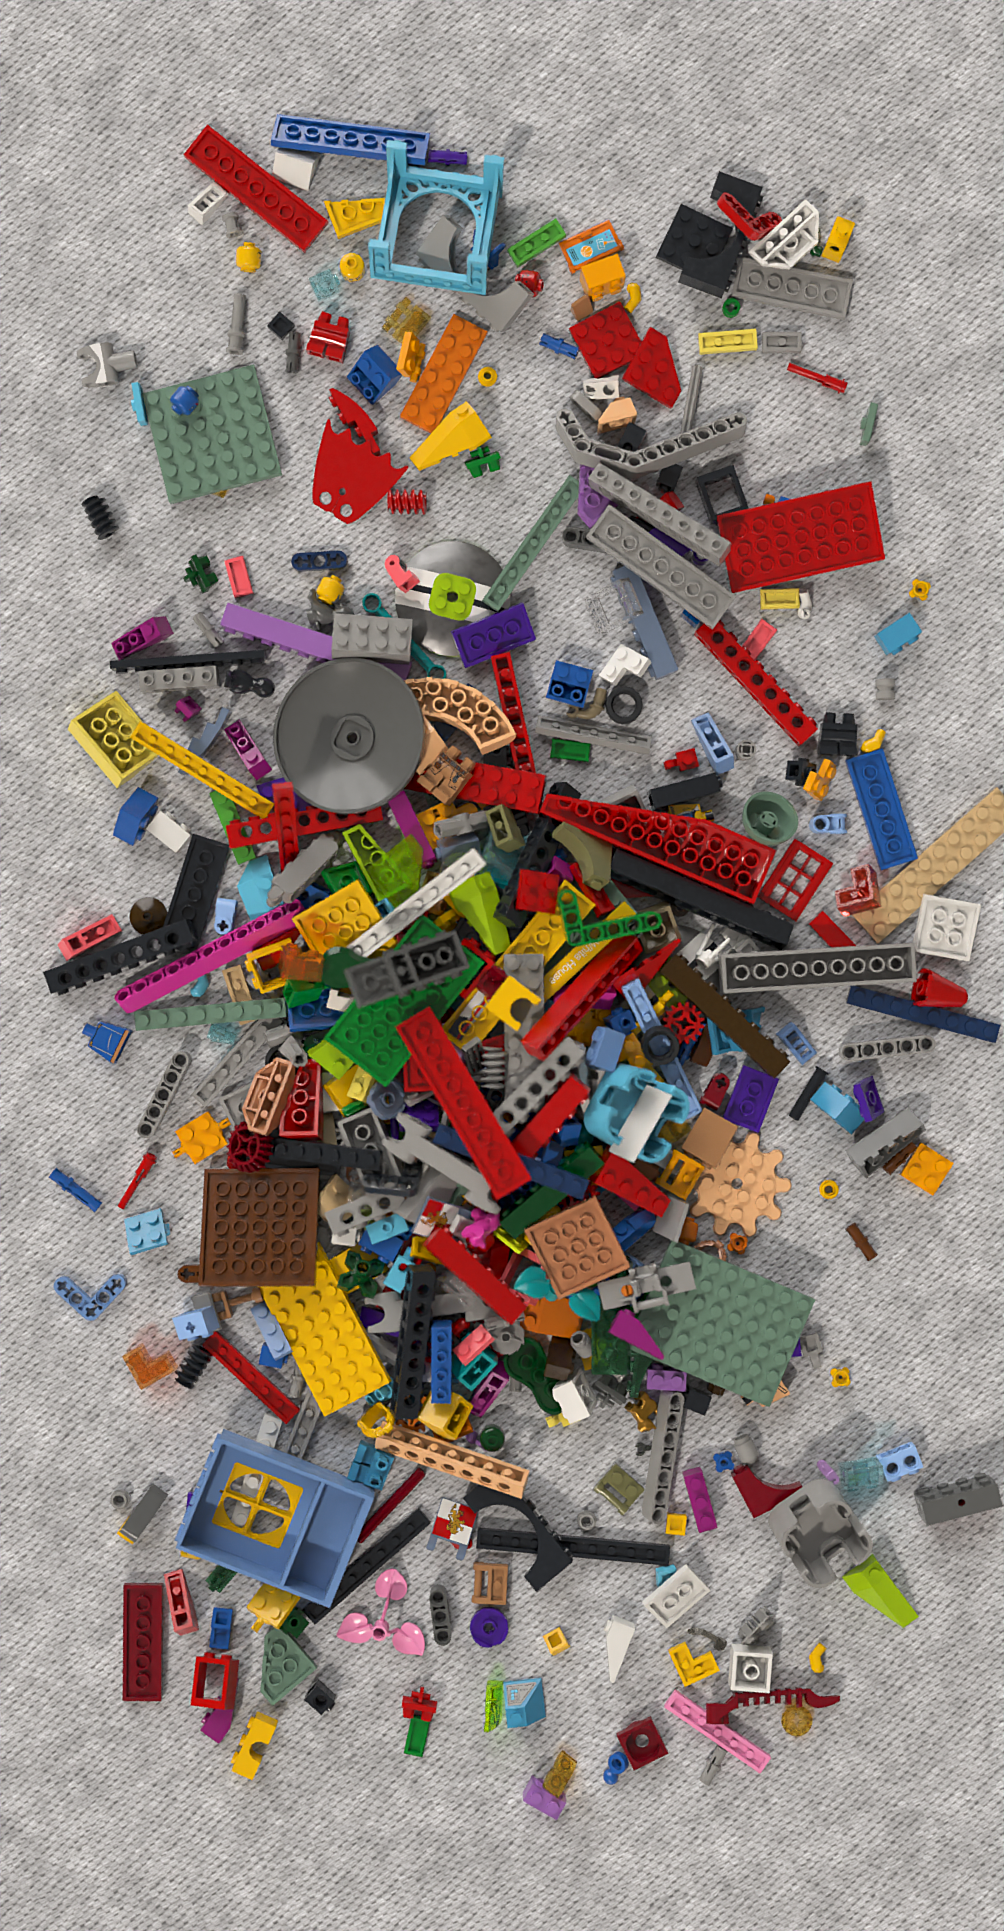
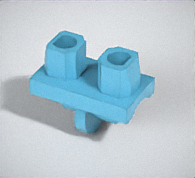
[365,1377,393,1406]

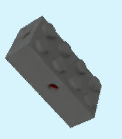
[914,1473,1003,1526]

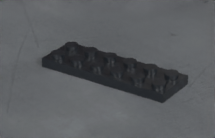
[158,834,230,954]

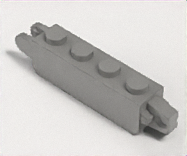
[266,830,343,908]

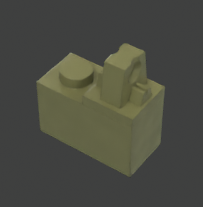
[485,804,526,853]

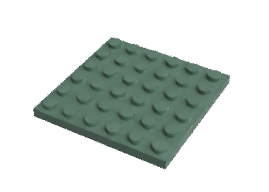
[142,364,282,504]

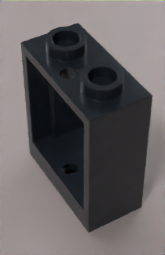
[695,465,749,526]

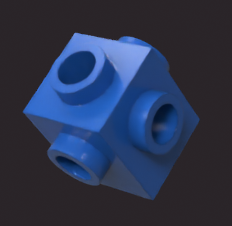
[603,1007,637,1036]

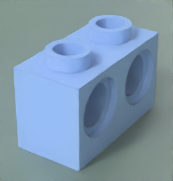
[876,1442,923,1482]

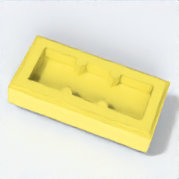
[760,588,800,610]

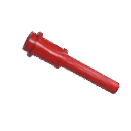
[787,363,848,394]
[117,1152,157,1209]

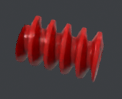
[387,489,427,515]

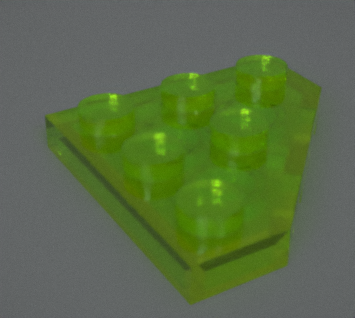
[366,834,424,909]

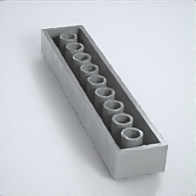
[718,943,917,993]

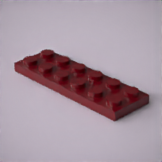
[122,1583,163,1702]

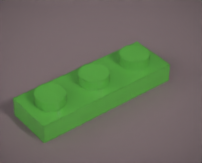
[507,218,566,268]

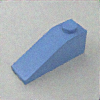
[691,712,734,775]

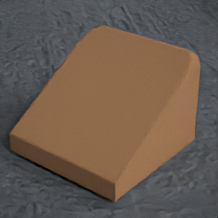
[570,294,593,322]

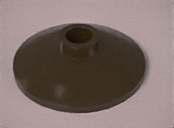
[129,897,168,935]

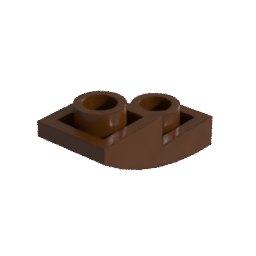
[689,1023,713,1067]

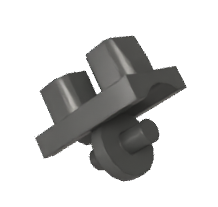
[591,1373,628,1409]

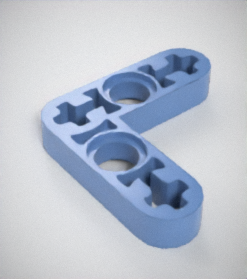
[53,1274,127,1321]

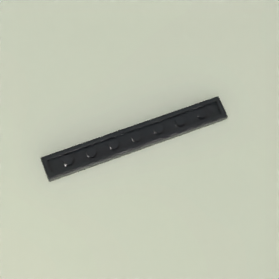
[302,1507,431,1625]

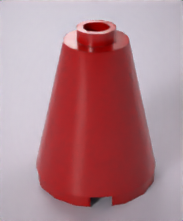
[911,968,968,1007]

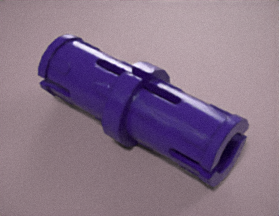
[428,149,467,165]

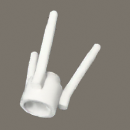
[695,924,732,970]

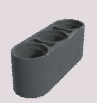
[562,527,608,554]
[119,1484,169,1543]
[429,1584,452,1646]

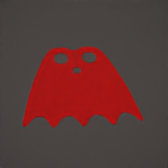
[312,419,408,524]

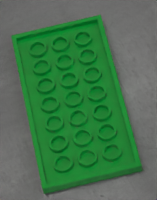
[324,914,484,1087]

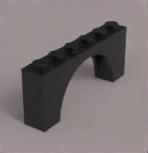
[678,171,764,299]
[463,1484,573,1592]

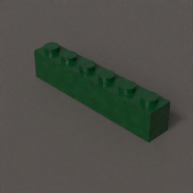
[499,1141,605,1239]

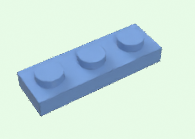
[250,1301,293,1361]

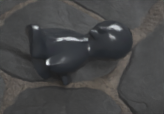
[224,669,275,698]

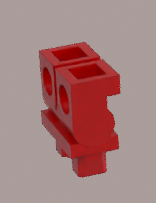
[306,311,350,364]

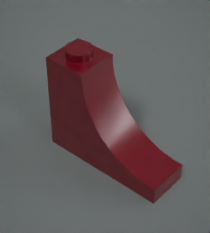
[731,1464,803,1518]

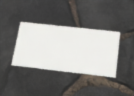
[609,1085,672,1163]

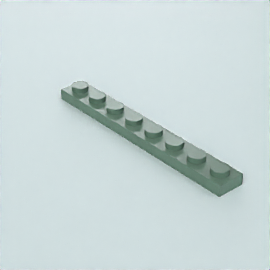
[482,475,579,612]
[134,998,288,1031]

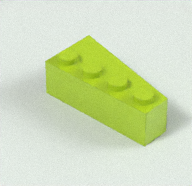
[342,824,413,903]
[307,1039,354,1080]

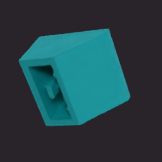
[452,1331,498,1391]

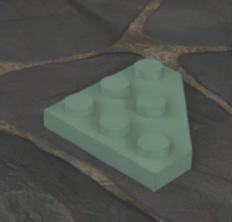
[260,1627,317,1706]

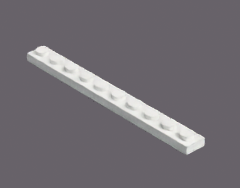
[346,848,486,958]

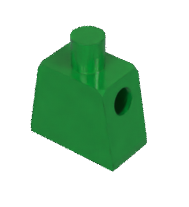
[282,971,330,1008]

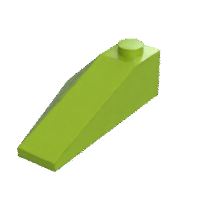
[449,872,510,956]
[842,1554,919,1628]

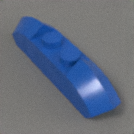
[612,1209,656,1251]

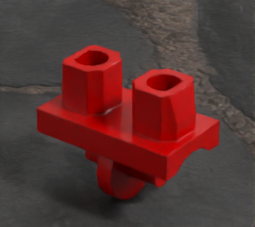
[401,1686,437,1722]

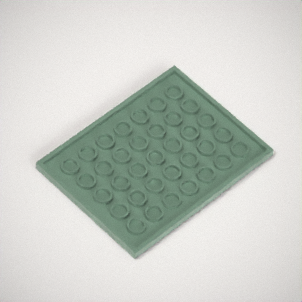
[626,1240,815,1407]

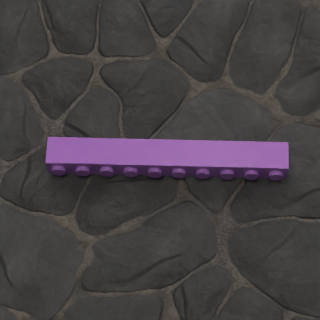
[220,602,412,680]

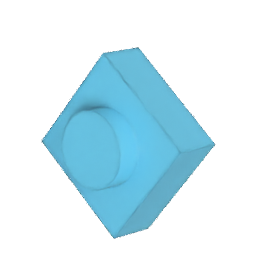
[655,1564,676,1587]

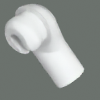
[798,589,812,619]

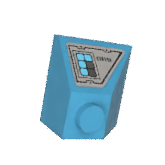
[503,1678,546,1728]

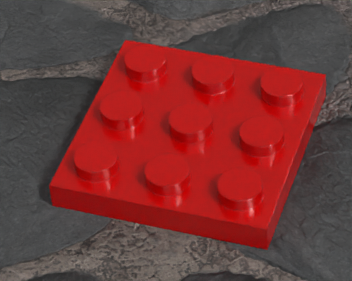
[569,301,641,379]

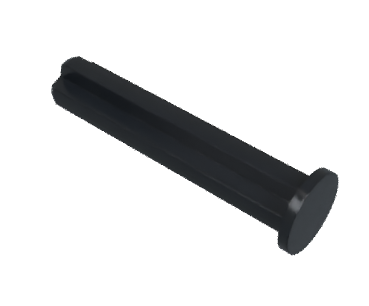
[789,1066,829,1121]

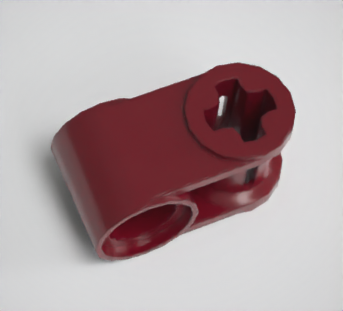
[699,1072,730,1111]

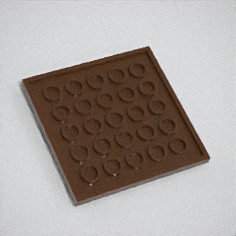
[198,1168,320,1287]

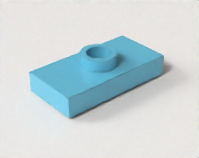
[131,382,148,426]
[365,1214,409,1245]

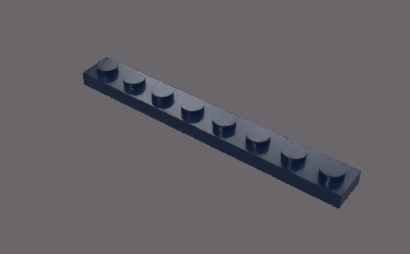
[846,986,1001,1043]
[433,1123,589,1199]

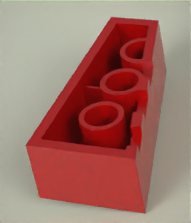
[589,1144,671,1217]

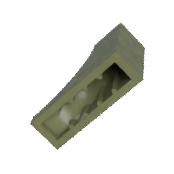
[552,822,612,891]

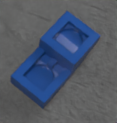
[209,1607,233,1649]

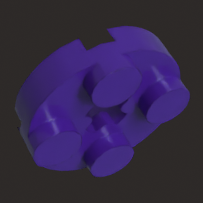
[470,1607,508,1648]

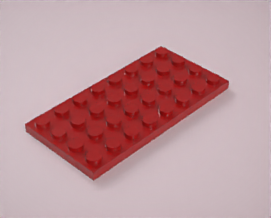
[716,481,885,593]

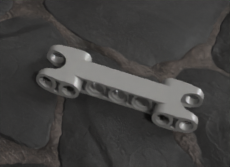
[382,1112,501,1214]
[364,1282,498,1333]

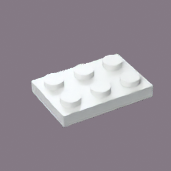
[642,1564,711,1628]

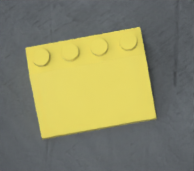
[68,691,159,788]

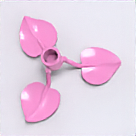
[336,1568,425,1656]

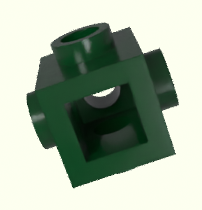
[279,1606,309,1638]

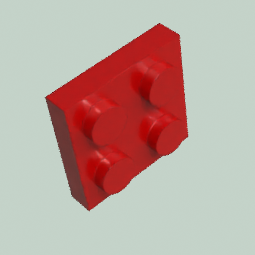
[516,869,559,914]

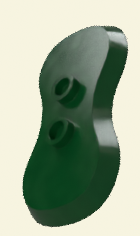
[318,947,377,989]
[504,1337,569,1415]

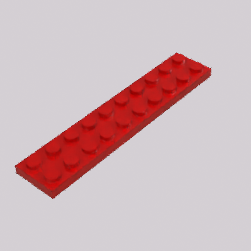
[396,1006,532,1200]

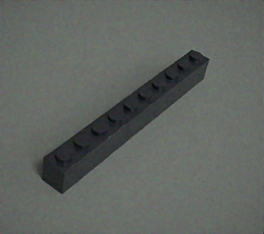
[610,849,794,950]

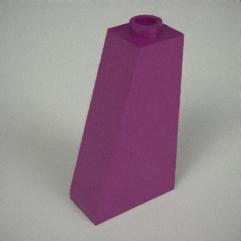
[388,790,438,870]

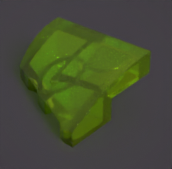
[484,1680,503,1732]

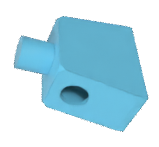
[383,1246,416,1293]

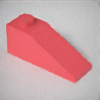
[58,914,122,961]

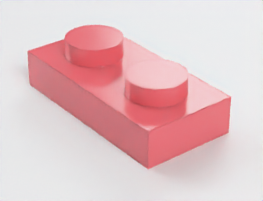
[452,1324,495,1366]

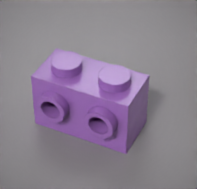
[645,1363,687,1391]
[523,1776,566,1820]

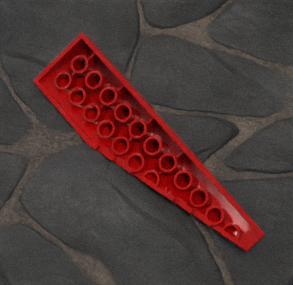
[539,794,776,904]

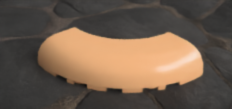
[404,677,516,755]

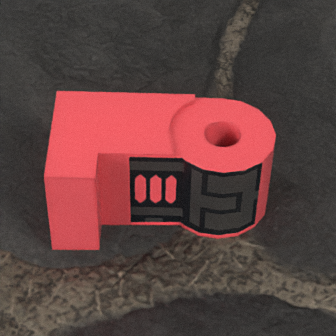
[385,555,420,594]

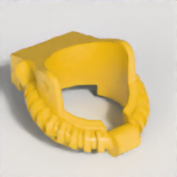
[357,1401,395,1438]

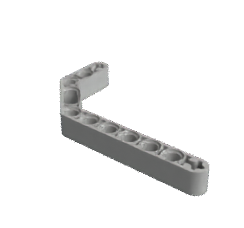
[556,409,747,479]

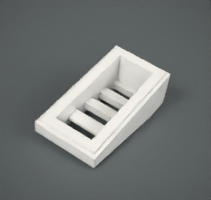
[188,182,229,225]

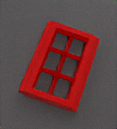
[757,839,834,922]

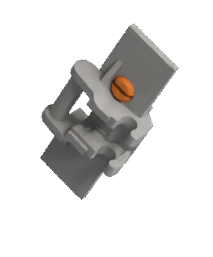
[597,1261,696,1313]

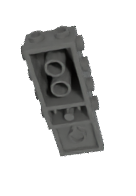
[344,930,470,1009]

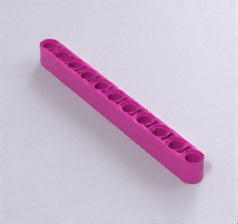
[114,899,306,1013]

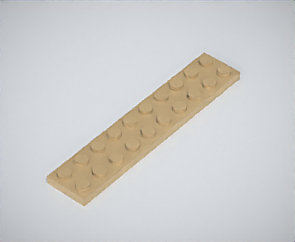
[852,787,1004,944]

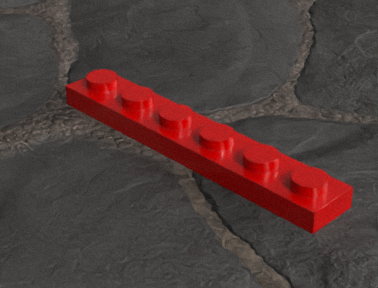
[272,782,299,873]
[202,1331,300,1425]

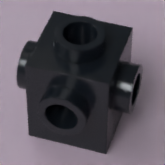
[785,758,817,787]

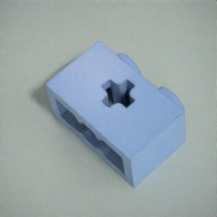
[172,1305,220,1341]

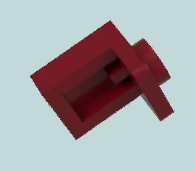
[475,965,508,1000]

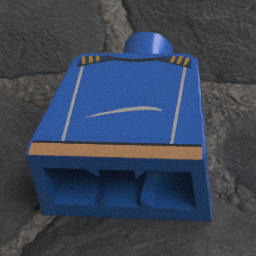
[82,1021,132,1064]

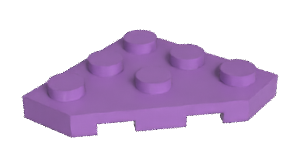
[577,464,619,528]

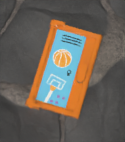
[558,220,624,274]

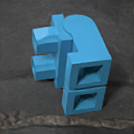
[347,1440,394,1491]

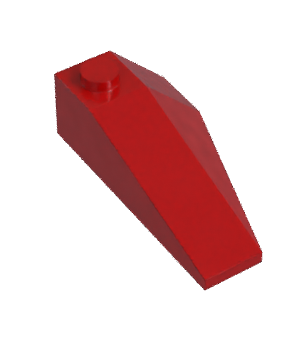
[613,938,682,1001]

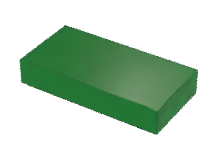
[550,738,591,763]
[404,1714,430,1757]

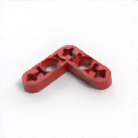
[717,193,782,241]

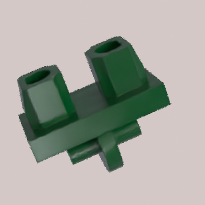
[183,554,218,594]

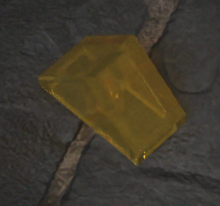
[657,1120,691,1144]

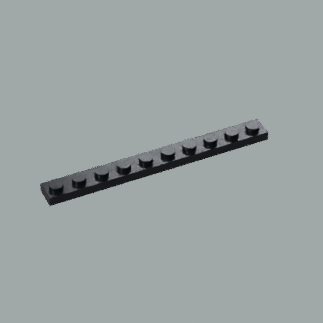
[476,1527,670,1566]

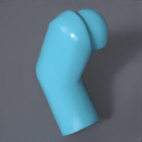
[190,974,209,997]

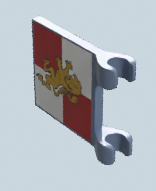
[411,1196,472,1242]
[426,1497,478,1561]

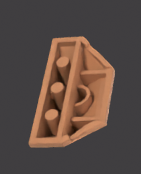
[242,1057,295,1136]

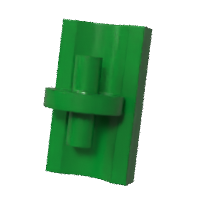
[464,446,501,478]

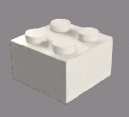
[728,1643,773,1693]

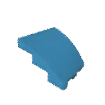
[707,1007,765,1055]

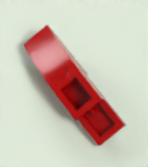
[328,388,381,456]

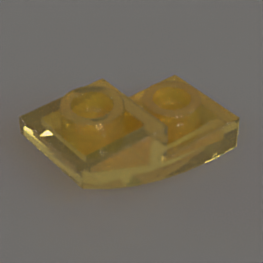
[542,1750,577,1798]

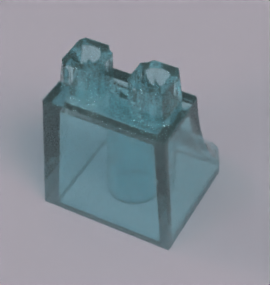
[475,830,521,885]

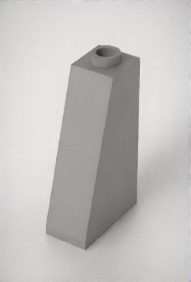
[396,1166,458,1223]

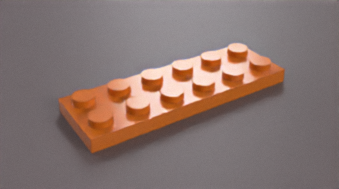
[400,314,488,434]

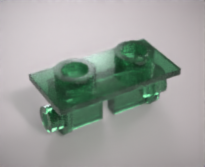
[205,1565,238,1593]

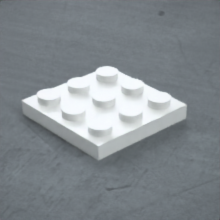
[913,894,981,961]

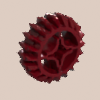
[225,1121,275,1173]

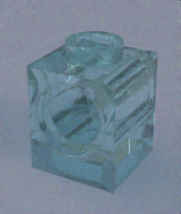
[309,269,340,302]

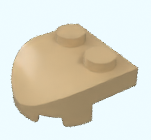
[319,1174,361,1222]

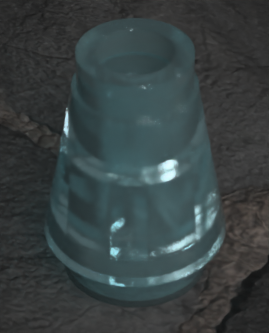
[206,1024,237,1045]

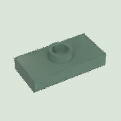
[859,402,878,446]

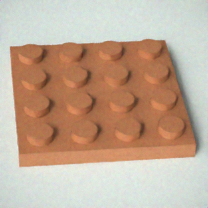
[524,1195,630,1299]

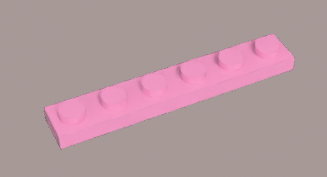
[664,1689,771,1773]

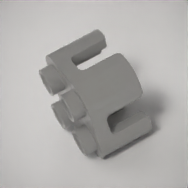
[768,1479,873,1588]

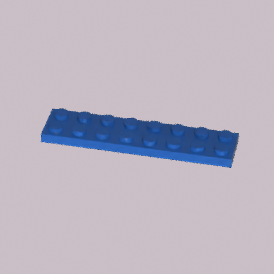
[271,114,430,165]

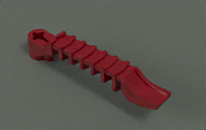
[706,1687,840,1725]

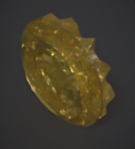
[781,1704,812,1736]

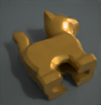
[624,1391,658,1433]

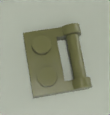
[593,1463,645,1515]

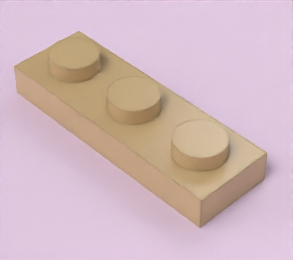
[222,964,259,1026]

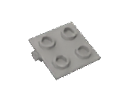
[738,1606,775,1645]

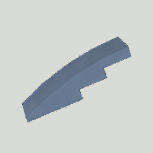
[178,707,232,775]

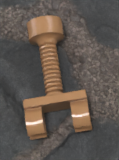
[211,1287,264,1321]

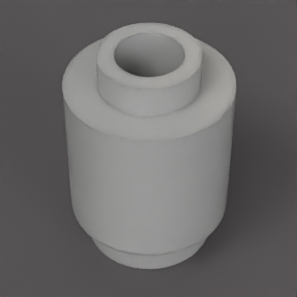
[571,1331,596,1358]
[733,1434,759,1465]

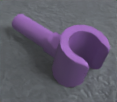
[466,1431,487,1452]

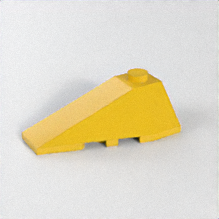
[410,401,492,471]

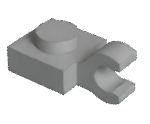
[800,1332,823,1369]

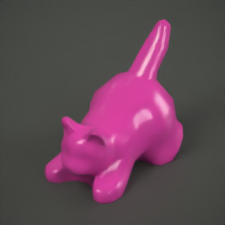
[461,1208,501,1248]

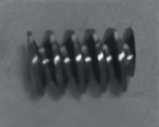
[81,496,119,540]
[175,1344,213,1389]

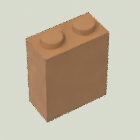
[681,1108,739,1170]

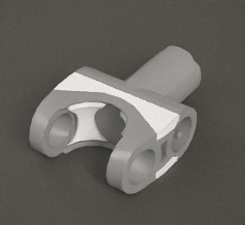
[77,342,137,388]

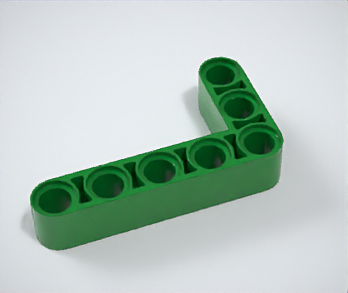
[557,889,662,946]

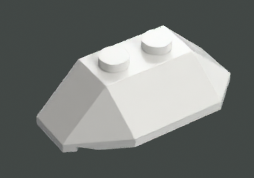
[749,199,819,270]

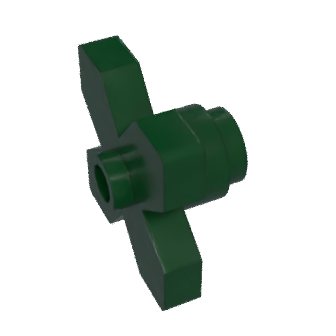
[337,1251,385,1299]

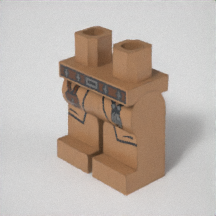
[417,746,476,806]

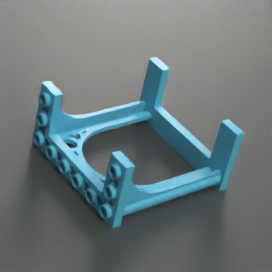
[368,140,504,295]

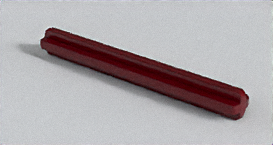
[357,1468,426,1543]

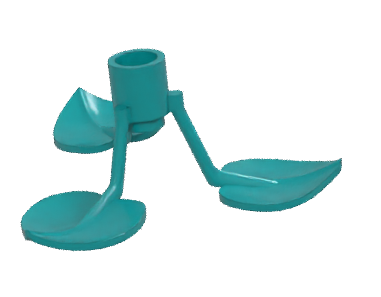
[514,1266,600,1321]

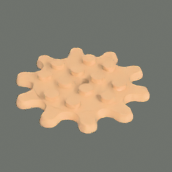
[689,1131,792,1237]

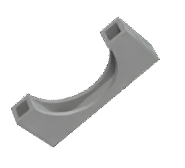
[415,215,534,332]

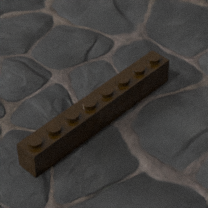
[659,954,791,1079]

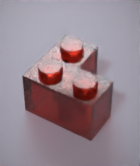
[835,864,882,916]

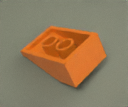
[520,1295,583,1338]

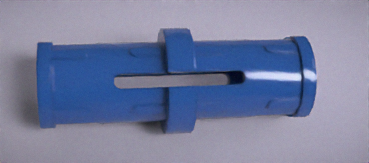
[539,333,579,360]

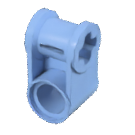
[809,814,847,834]
[214,898,238,935]

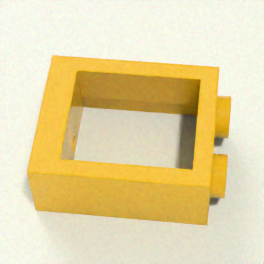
[245,938,304,994]

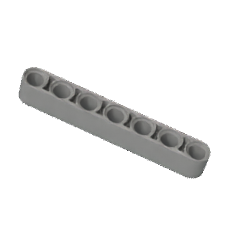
[642,1390,684,1524]

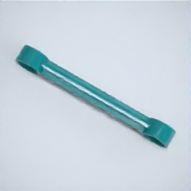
[362,593,447,679]

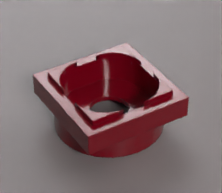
[616,1716,669,1771]

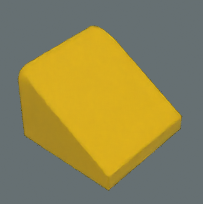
[543,1627,570,1656]

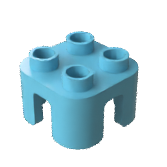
[584,1063,690,1163]

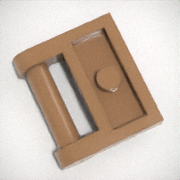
[471,1562,508,1605]

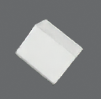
[272,147,321,191]

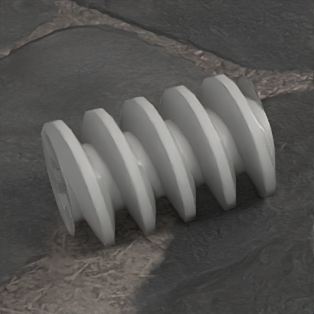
[480,1047,507,1088]

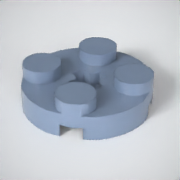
[366,1081,405,1120]

